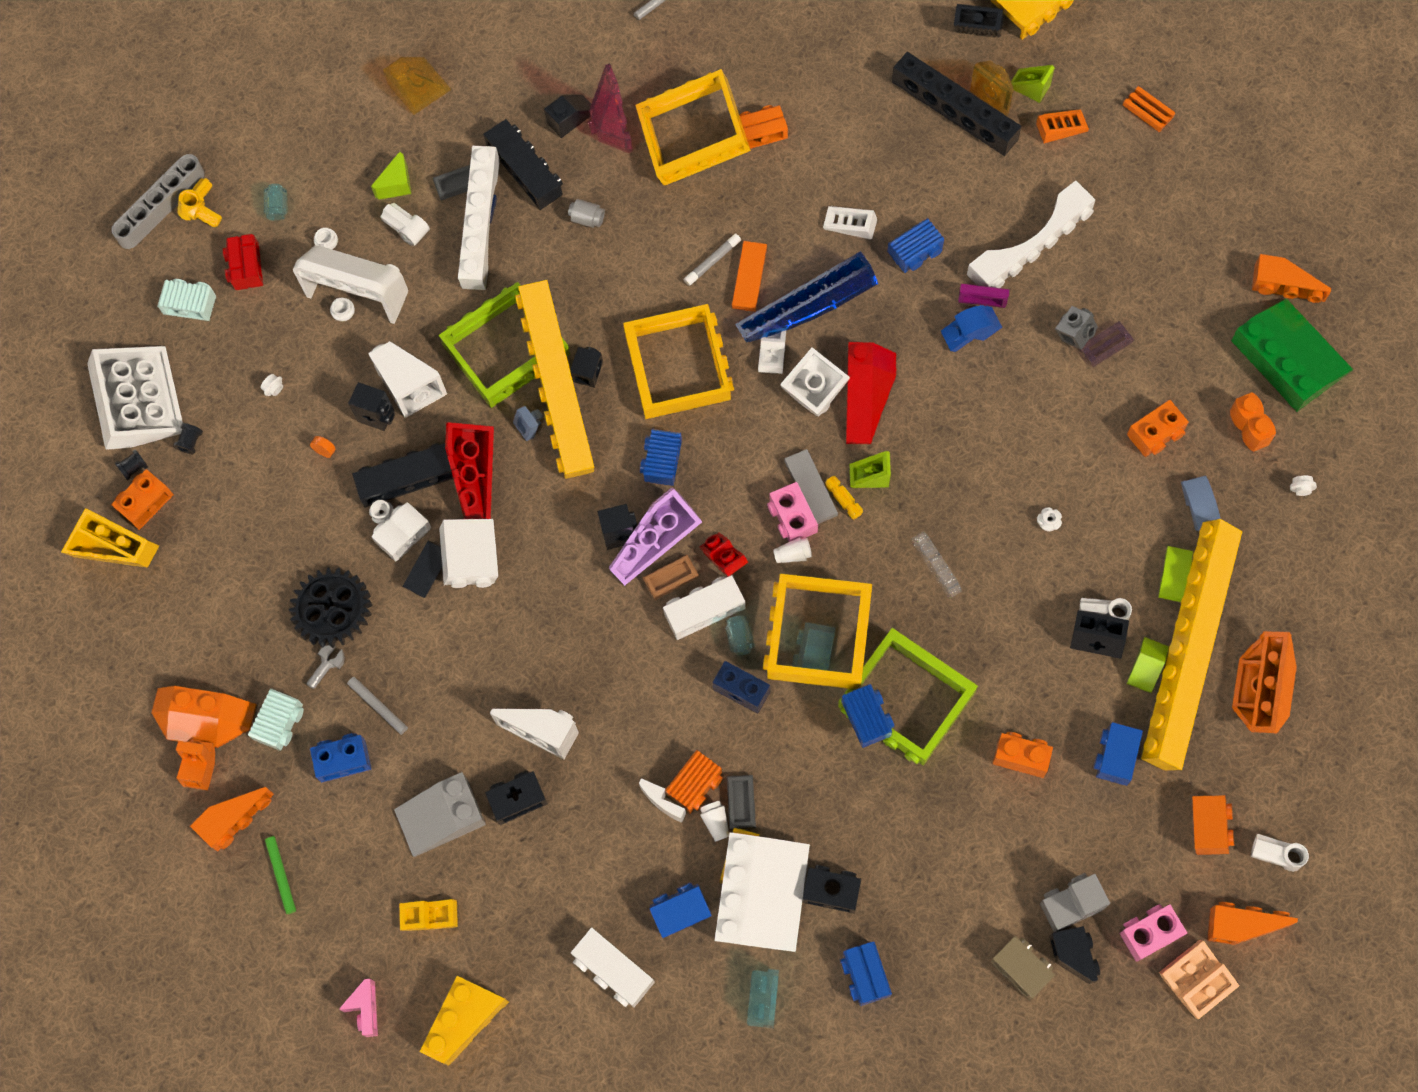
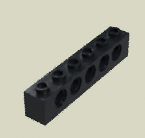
[892,51,1022,156]

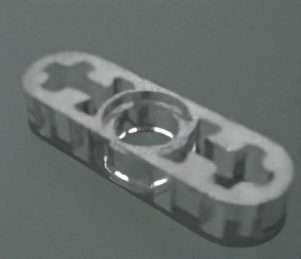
[912,531,962,599]

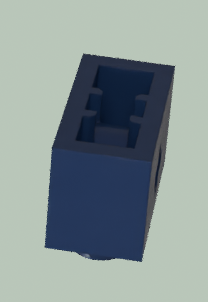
[712,661,770,714]

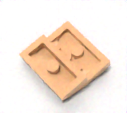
[1159,940,1239,1019]

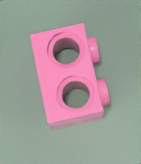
[767,482,818,542]
[1119,904,1187,962]

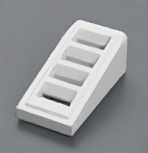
[823,206,877,239]

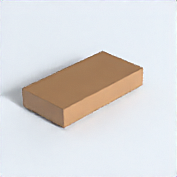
[643,554,699,600]

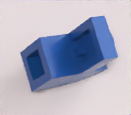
[941,305,1003,352]

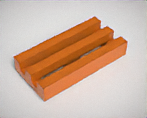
[1122,86,1175,132]

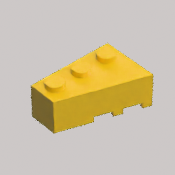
[61,508,159,568]
[420,976,509,1066]

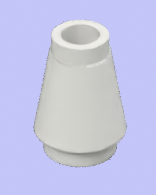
[774,537,812,563]
[700,800,729,842]

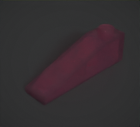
[587,63,633,153]

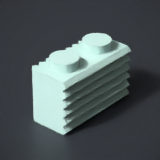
[158,279,216,321]
[248,689,304,751]

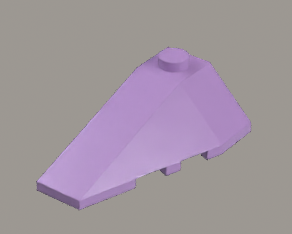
[609,487,702,586]

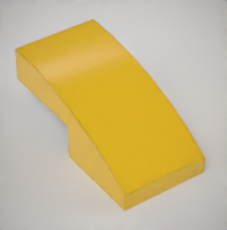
[399,899,458,931]

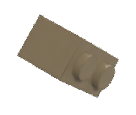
[990,936,1055,1001]

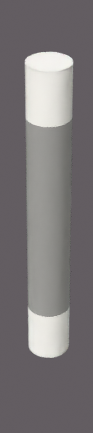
[683,233,741,286]

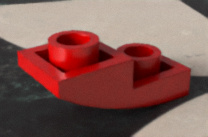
[699,532,748,577]

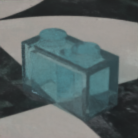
[792,622,836,671]

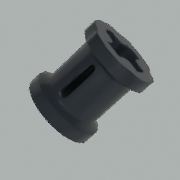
[173,423,203,455]
[115,449,148,481]

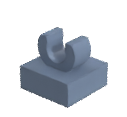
[513,406,544,441]

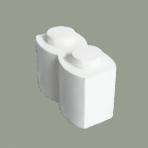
[372,502,431,562]

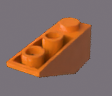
[1252,254,1331,303]
[190,787,274,851]
[1207,902,1298,945]

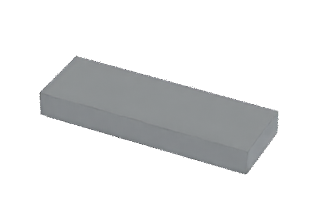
[784,449,838,524]

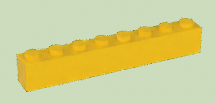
[515,280,594,479]

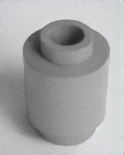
[568,199,605,228]

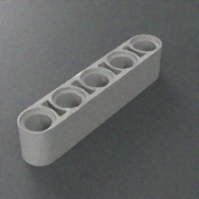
[111,154,205,249]

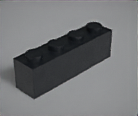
[483,119,563,210]
[352,443,453,508]

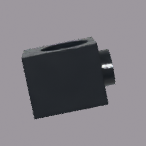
[570,347,603,388]

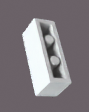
[663,575,746,640]
[571,928,655,1007]

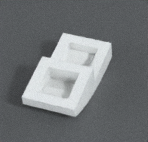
[758,324,787,374]
[639,779,686,823]

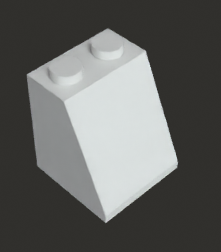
[368,341,447,418]

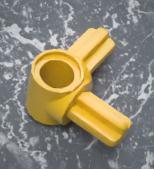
[177,178,222,227]

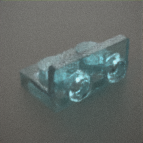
[747,969,779,1029]

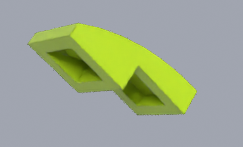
[1158,546,1193,602]

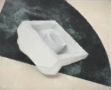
[780,348,850,417]

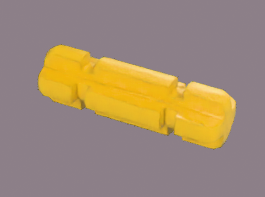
[825,476,863,519]

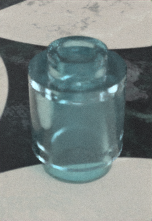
[263,184,288,221]
[725,616,755,655]

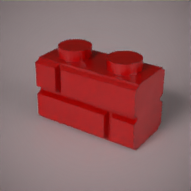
[223,234,263,290]

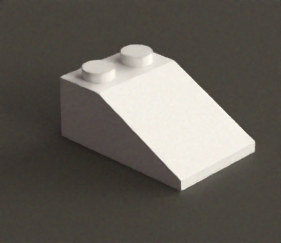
[490,709,579,760]

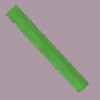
[265,836,296,914]

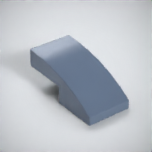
[1181,476,1221,531]

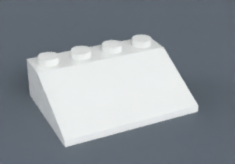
[87,346,183,450]
[715,832,810,952]

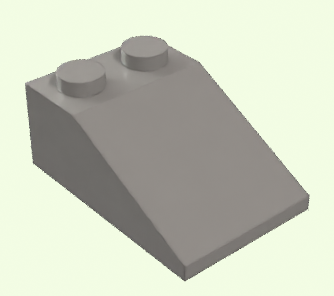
[394,772,486,857]

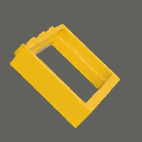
[635,69,751,186]
[623,304,734,419]
[763,574,872,689]

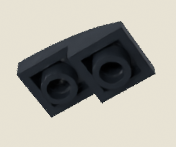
[402,540,442,598]

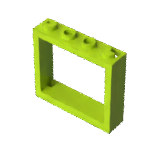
[439,282,570,408]
[838,628,978,766]

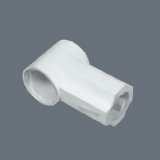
[381,203,430,247]
[1079,598,1132,620]
[1251,834,1309,872]

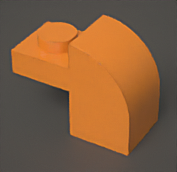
[176,739,215,790]

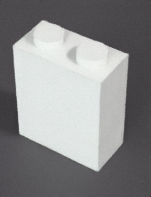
[439,519,498,588]

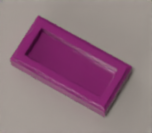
[958,284,1010,308]

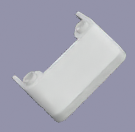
[293,244,408,324]

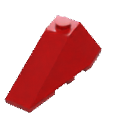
[846,342,896,444]
[445,422,494,519]

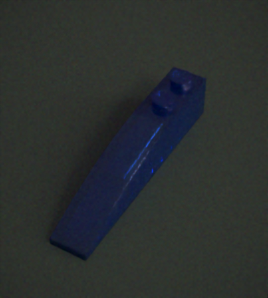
[735,251,878,343]

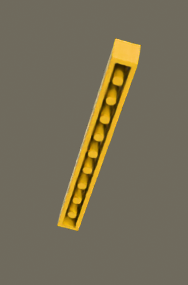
[1141,519,1242,771]

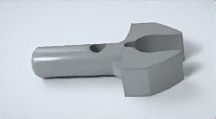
[307,645,345,689]

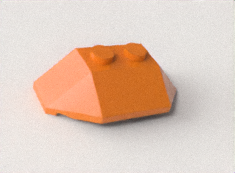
[1232,631,1297,733]
[151,686,257,748]

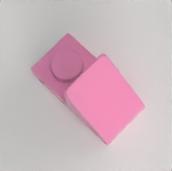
[340,979,378,1037]

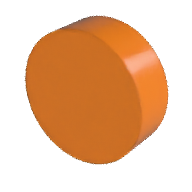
[310,436,336,458]

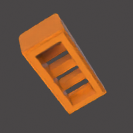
[1036,109,1089,144]

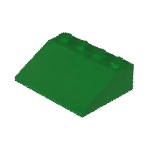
[1231,299,1353,412]

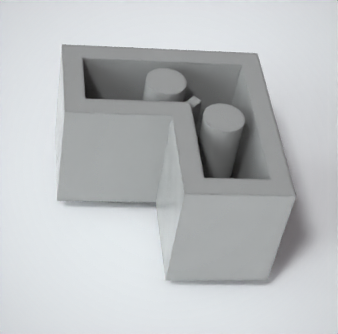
[1040,873,1110,932]

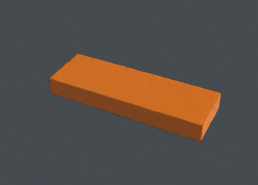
[732,241,767,312]

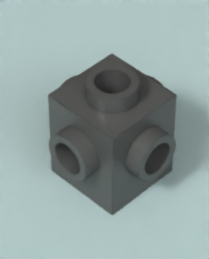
[1055,306,1098,350]

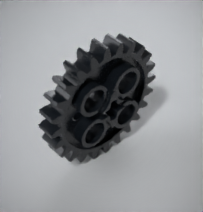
[289,568,373,648]

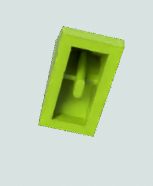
[1008,65,1055,103]
[371,152,411,200]
[850,451,891,488]
[1127,637,1169,693]

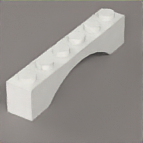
[458,146,500,290]
[967,181,1095,288]

